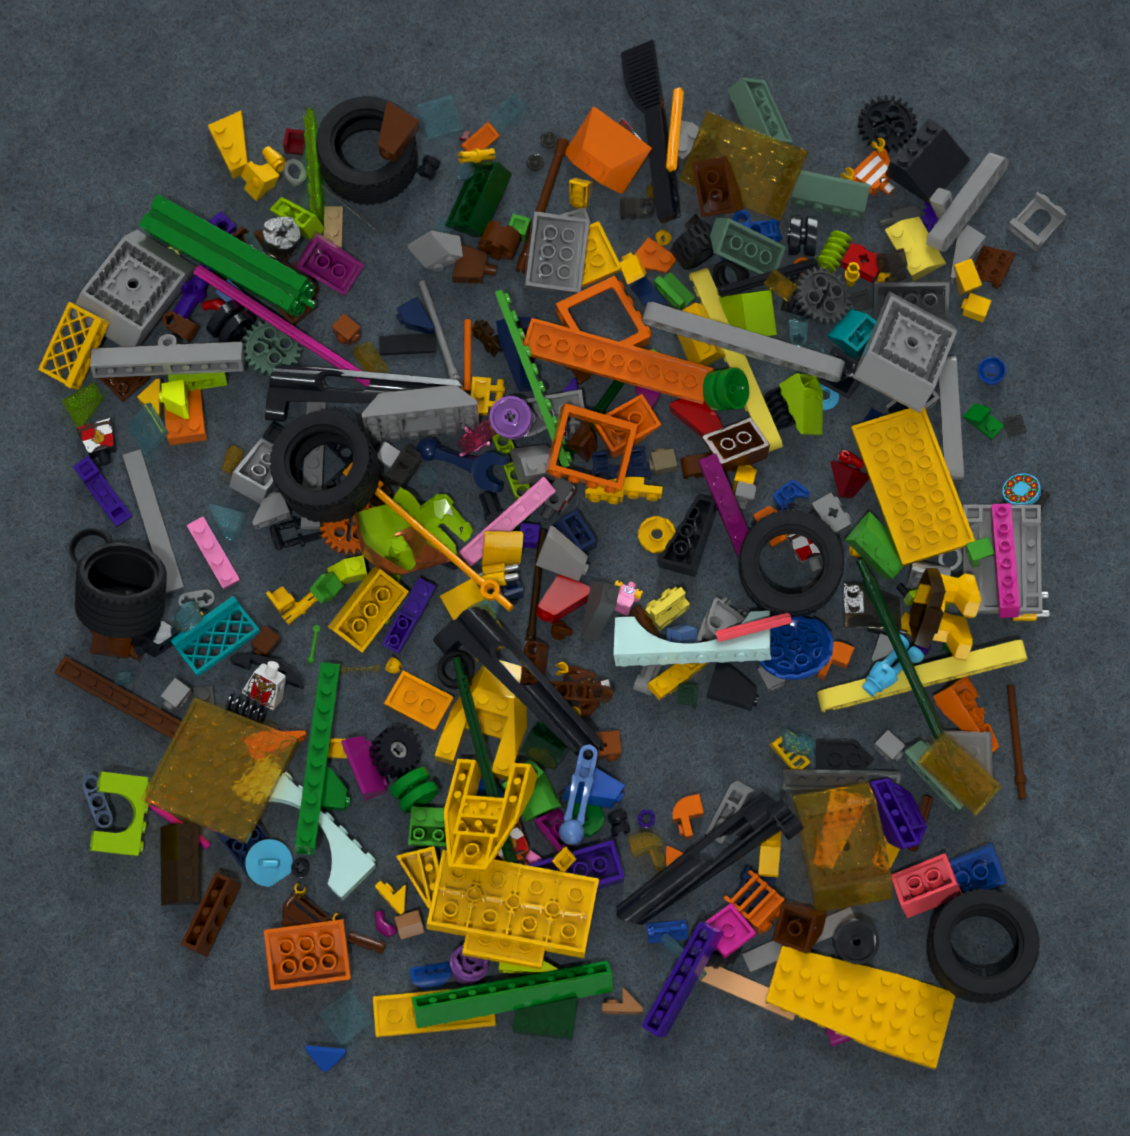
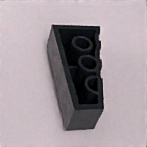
[657,495,717,577]

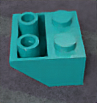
[827,309,876,358]

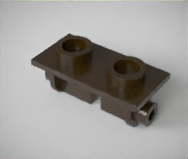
[471,319,503,358]

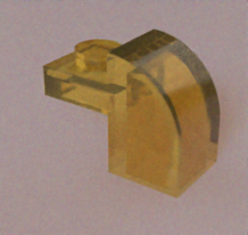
[627,832,665,872]

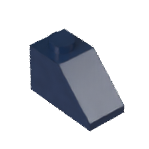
[396,297,435,334]

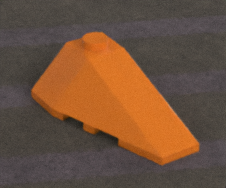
[933,676,999,753]

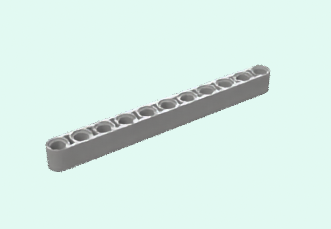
[642,302,845,382]

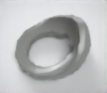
[283,159,307,187]
[938,549,963,571]

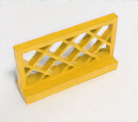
[38,302,110,390]

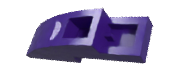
[382,578,437,654]

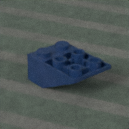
[209,801,269,874]

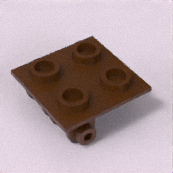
[974,246,1016,289]

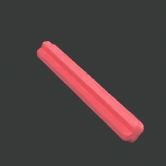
[715,612,792,642]

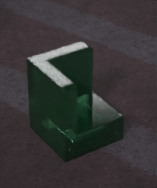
[677,684,698,709]

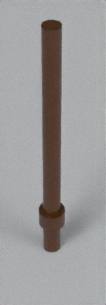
[1007,685,1027,800]

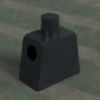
[132,620,179,657]

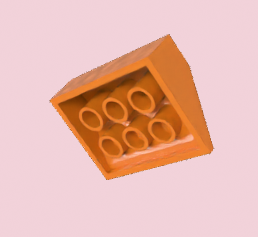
[264,919,352,991]

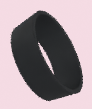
[69,528,111,565]

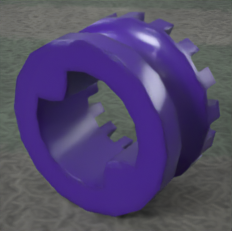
[638,810,655,828]

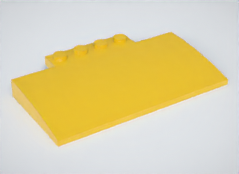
[427,850,599,970]

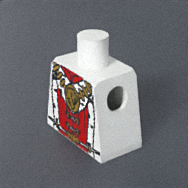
[242,661,286,710]

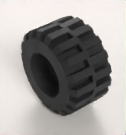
[670,223,715,270]

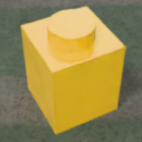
[961,293,992,323]

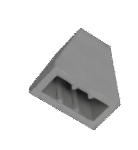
[536,526,589,581]

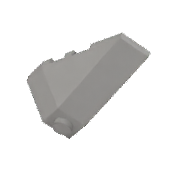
[509,390,585,438]

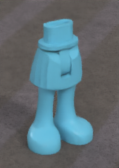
[862,634,924,696]

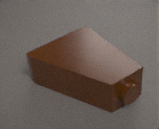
[378,102,420,162]

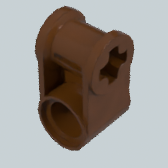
[162,311,200,343]

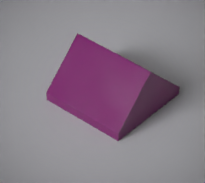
[535,809,576,854]

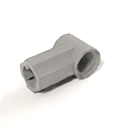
[633,664,662,696]

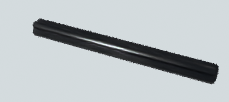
[717,258,818,298]

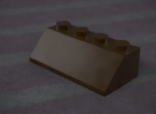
[160,823,201,906]

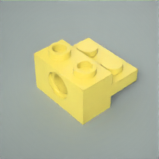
[645,586,690,631]

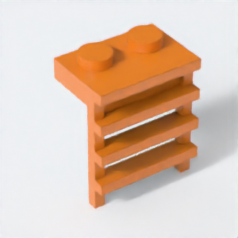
[723,870,785,935]

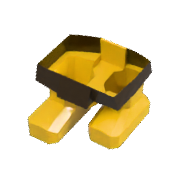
[909,568,981,661]

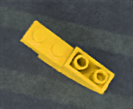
[585,477,663,504]
[647,641,710,700]

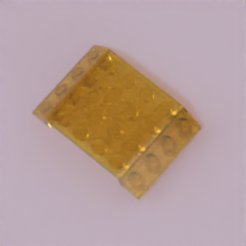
[679,111,809,221]

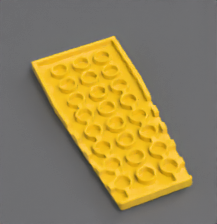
[765,946,955,1070]

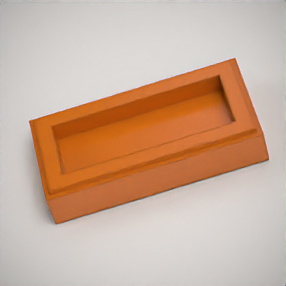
[460,122,500,151]

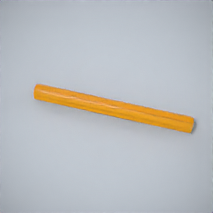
[666,87,684,172]

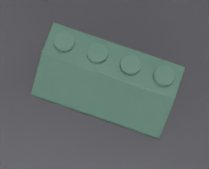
[727,78,793,153]
[791,169,871,220]
[710,218,786,275]
[903,740,975,815]

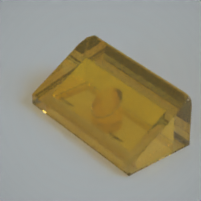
[351,341,390,373]

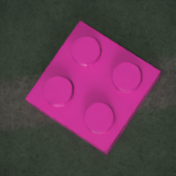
[706,903,756,958]

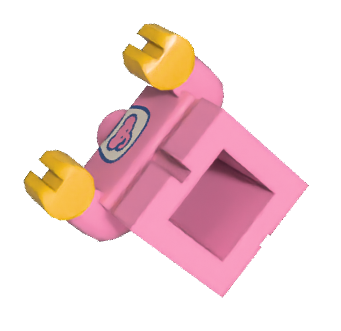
[614,580,643,616]

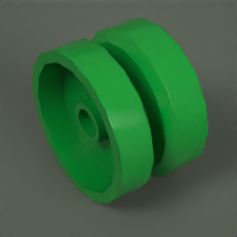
[703,368,750,411]
[389,767,440,814]

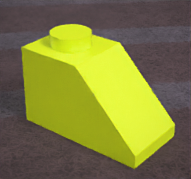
[159,380,189,419]
[327,555,367,584]

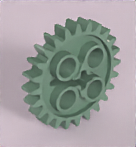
[242,321,303,378]

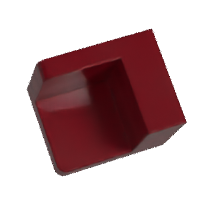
[283,128,306,156]

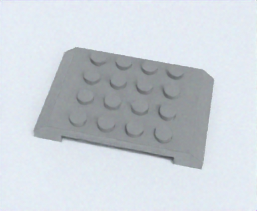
[963,504,1042,614]

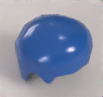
[978,357,1007,385]

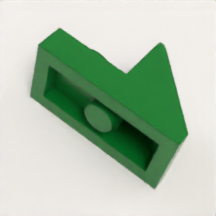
[963,403,1004,441]

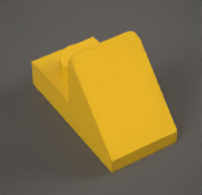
[375,881,407,915]

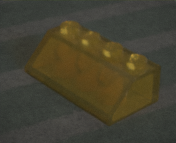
[917,733,1002,816]

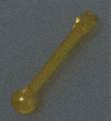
[340,664,380,673]

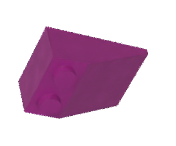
[296,232,364,296]

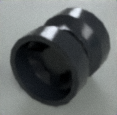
[417,155,441,180]
[608,812,631,836]

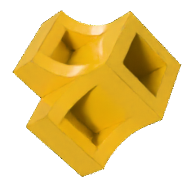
[241,161,280,201]

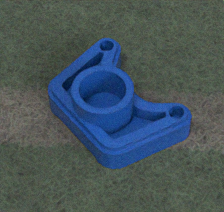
[773,480,810,511]

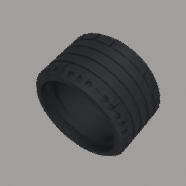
[75,543,167,638]

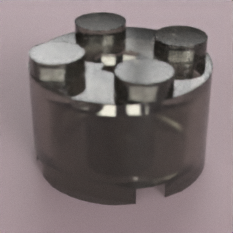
[261,216,300,260]

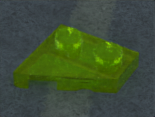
[61,382,104,427]

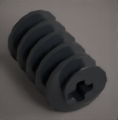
[763,387,796,430]
[225,693,268,729]

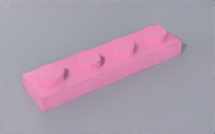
[187,516,240,590]

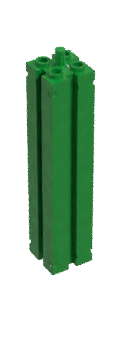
[138,194,316,319]

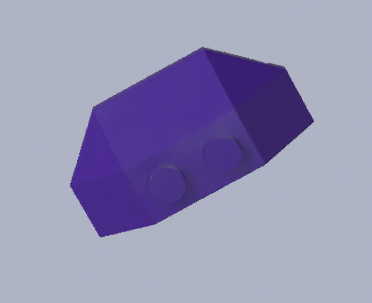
[870,778,927,850]

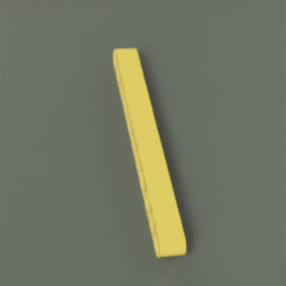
[689,267,783,453]
[816,640,1028,712]

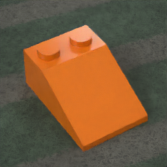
[164,389,207,446]
[593,394,662,459]

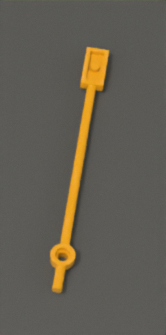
[342,462,514,611]

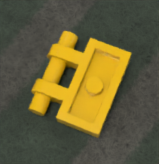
[471,377,506,416]

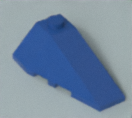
[949,842,1007,891]

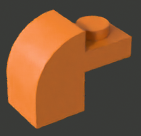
[817,641,855,680]
[672,794,704,840]

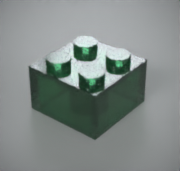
[520,721,570,770]

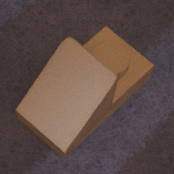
[602,988,643,1014]

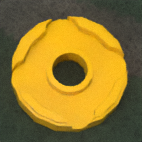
[638,516,676,553]

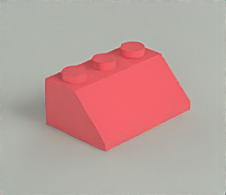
[890,853,962,918]

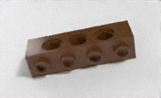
[181,872,241,957]

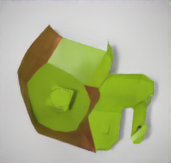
[355,487,473,575]

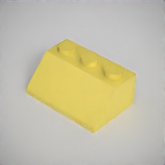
[885,217,946,281]

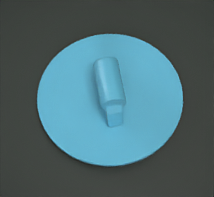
[245,839,293,887]

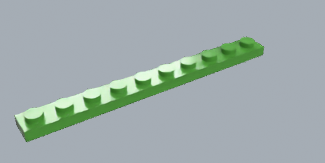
[495,289,573,469]

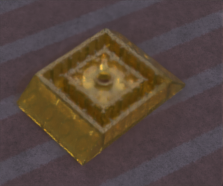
[792,782,892,912]

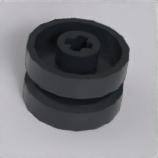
[787,215,817,257]
[206,300,254,343]
[832,918,879,964]

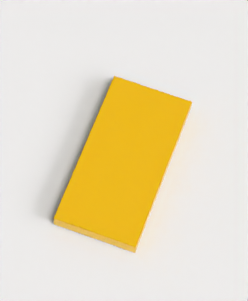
[440,579,503,662]

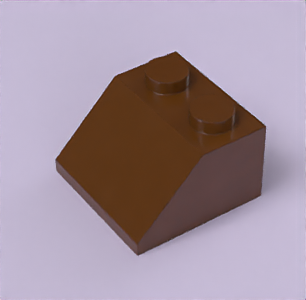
[773,901,827,954]

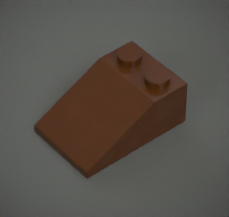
[692,156,743,217]
[701,418,770,466]

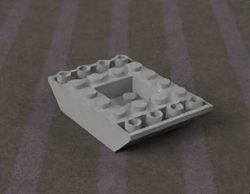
[71,230,196,347]
[853,291,957,413]
[362,385,480,444]

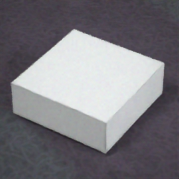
[377,441,400,468]

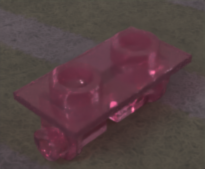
[456,419,497,454]

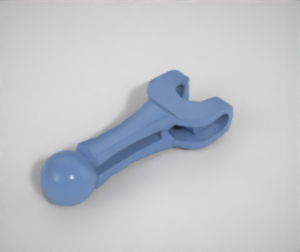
[559,745,597,845]

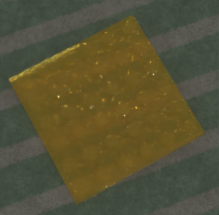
[141,697,299,844]

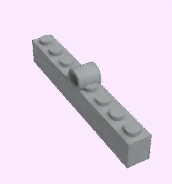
[90,334,245,378]

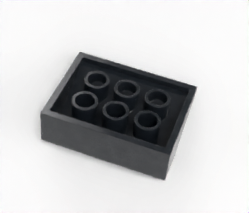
[885,119,970,204]

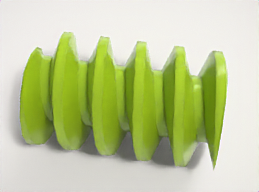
[817,231,853,273]

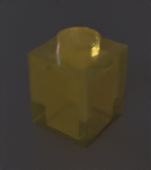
[763,269,798,301]

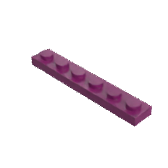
[698,453,760,561]

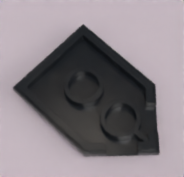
[816,739,875,770]

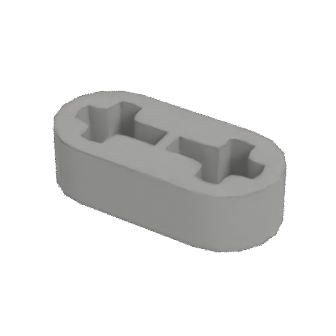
[178,590,215,611]

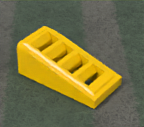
[769,732,811,769]

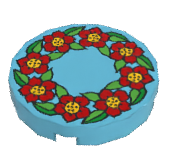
[1002,473,1041,505]

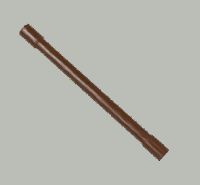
[515,138,569,274]

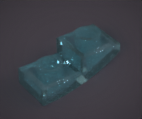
[781,729,816,757]

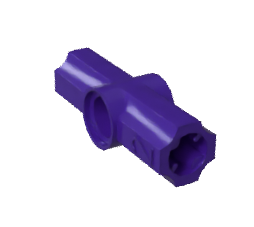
[173,264,214,319]

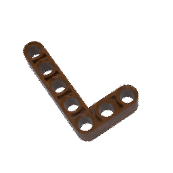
[520,641,613,703]

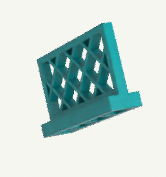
[170,596,261,677]

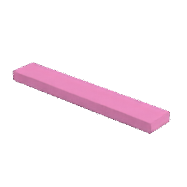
[458,477,557,567]

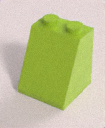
[719,290,777,337]

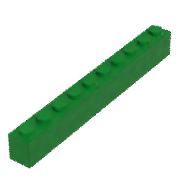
[294,662,340,855]
[411,961,613,1028]

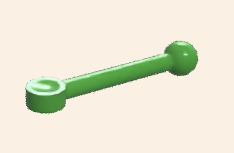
[307,625,321,664]

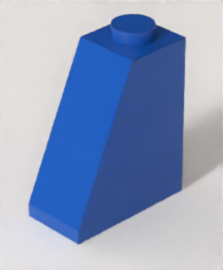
[562,767,625,808]

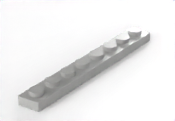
[301,385,327,529]

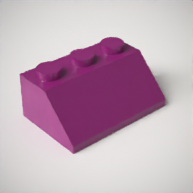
[341,736,388,801]

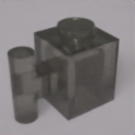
[875,248,908,282]

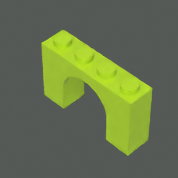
[89,772,151,856]

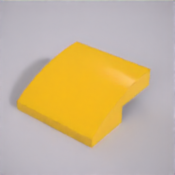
[481,531,523,566]

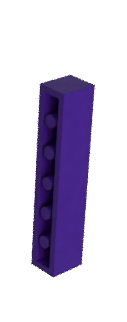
[641,922,724,1037]

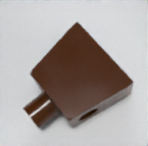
[452,244,497,283]

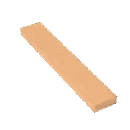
[698,966,795,1021]

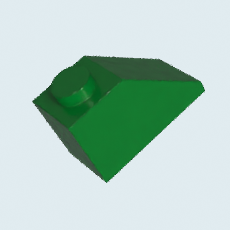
[321,767,351,812]

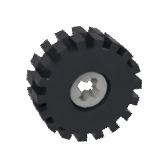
[369,726,422,779]

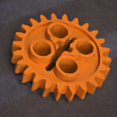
[320,501,375,557]

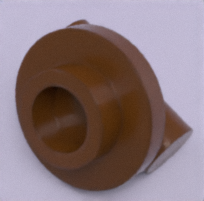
[551,621,573,640]

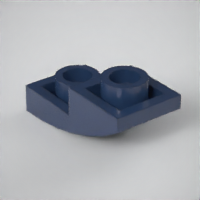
[630,276,668,308]

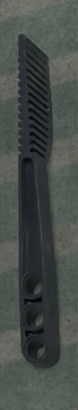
[621,39,680,224]

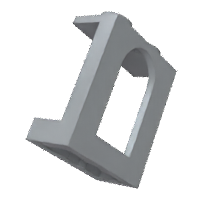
[1007,191,1066,251]

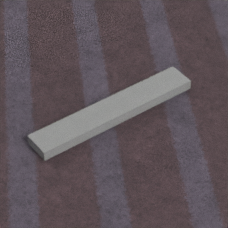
[742,907,855,973]

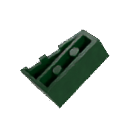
[512,998,577,1040]

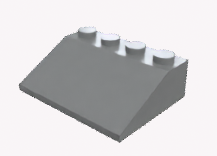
[523,211,590,293]

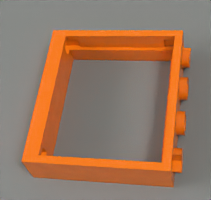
[545,403,638,494]

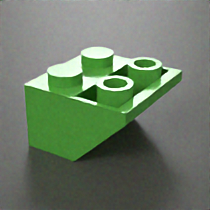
[408,806,447,847]

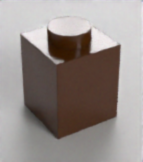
[251,626,282,658]

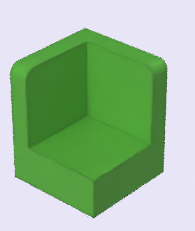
[509,214,531,243]
[966,537,994,568]
[309,572,344,604]

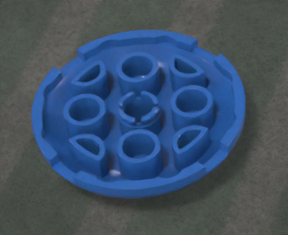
[758,616,833,680]

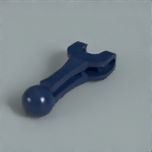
[416,437,510,492]

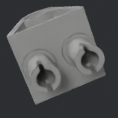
[695,597,748,643]

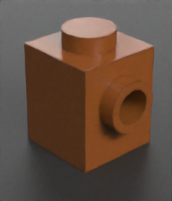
[331,314,362,346]

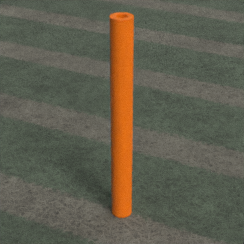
[464,319,471,392]

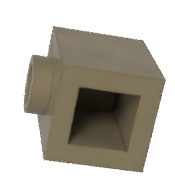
[648,448,677,475]

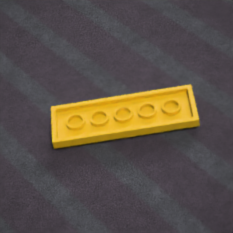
[373,989,496,1038]

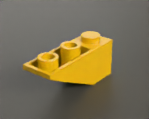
[569,178,593,209]

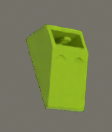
[779,373,823,436]

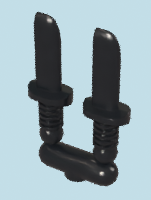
[269,516,324,550]

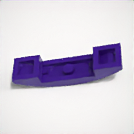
[73,456,132,527]

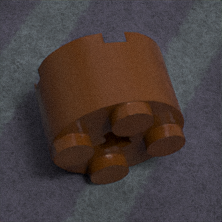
[477,221,521,261]

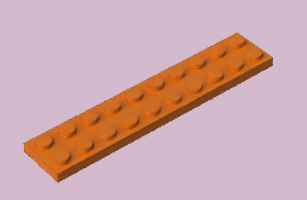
[524,318,713,404]

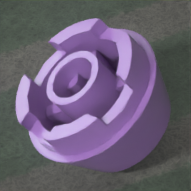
[450,945,488,984]

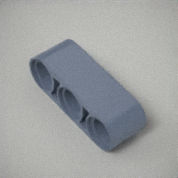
[82,775,115,831]

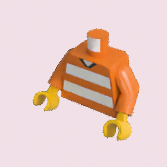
[840,138,895,196]

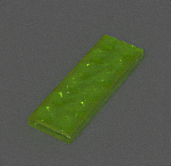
[303,108,324,224]

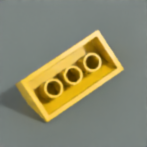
[328,566,409,653]

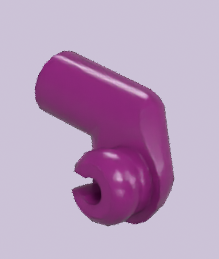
[374,911,397,937]

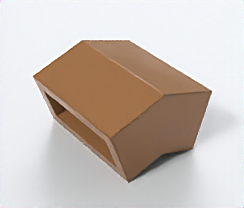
[394,910,425,940]

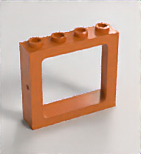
[555,275,652,348]

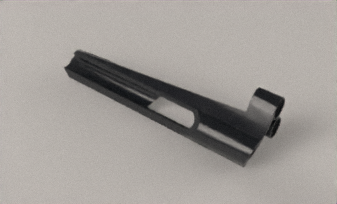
[265,364,461,422]
[433,607,602,758]
[616,792,804,925]

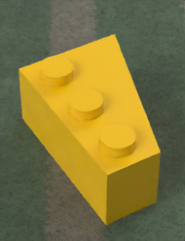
[208,111,248,179]
[396,846,440,910]

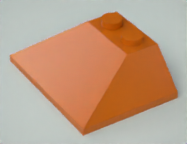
[565,106,652,194]

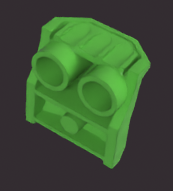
[521,774,561,823]

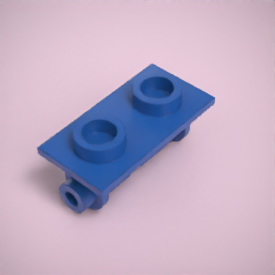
[647,920,688,944]

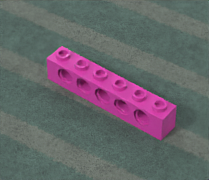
[991,503,1020,618]

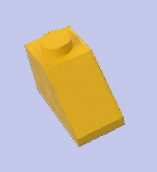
[619,252,647,284]
[733,465,757,492]
[758,831,781,877]

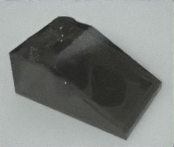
[842,584,902,629]

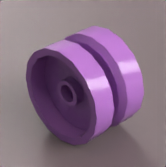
[489,396,534,440]

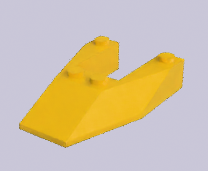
[435,660,527,780]
[444,759,537,872]

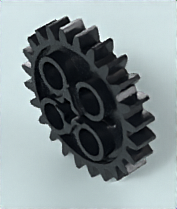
[857,95,918,153]

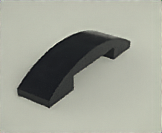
[230,654,305,690]

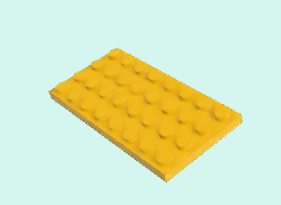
[851,407,975,567]

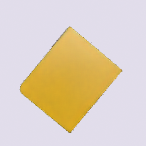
[266,586,295,615]

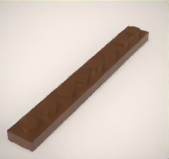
[54,656,197,748]

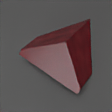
[830,461,869,499]

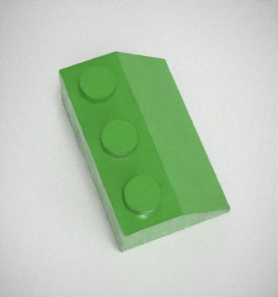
[845,512,903,579]

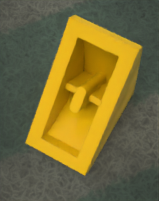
[954,259,982,296]
[137,379,162,420]

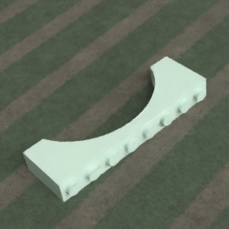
[614,611,771,667]
[232,756,376,901]

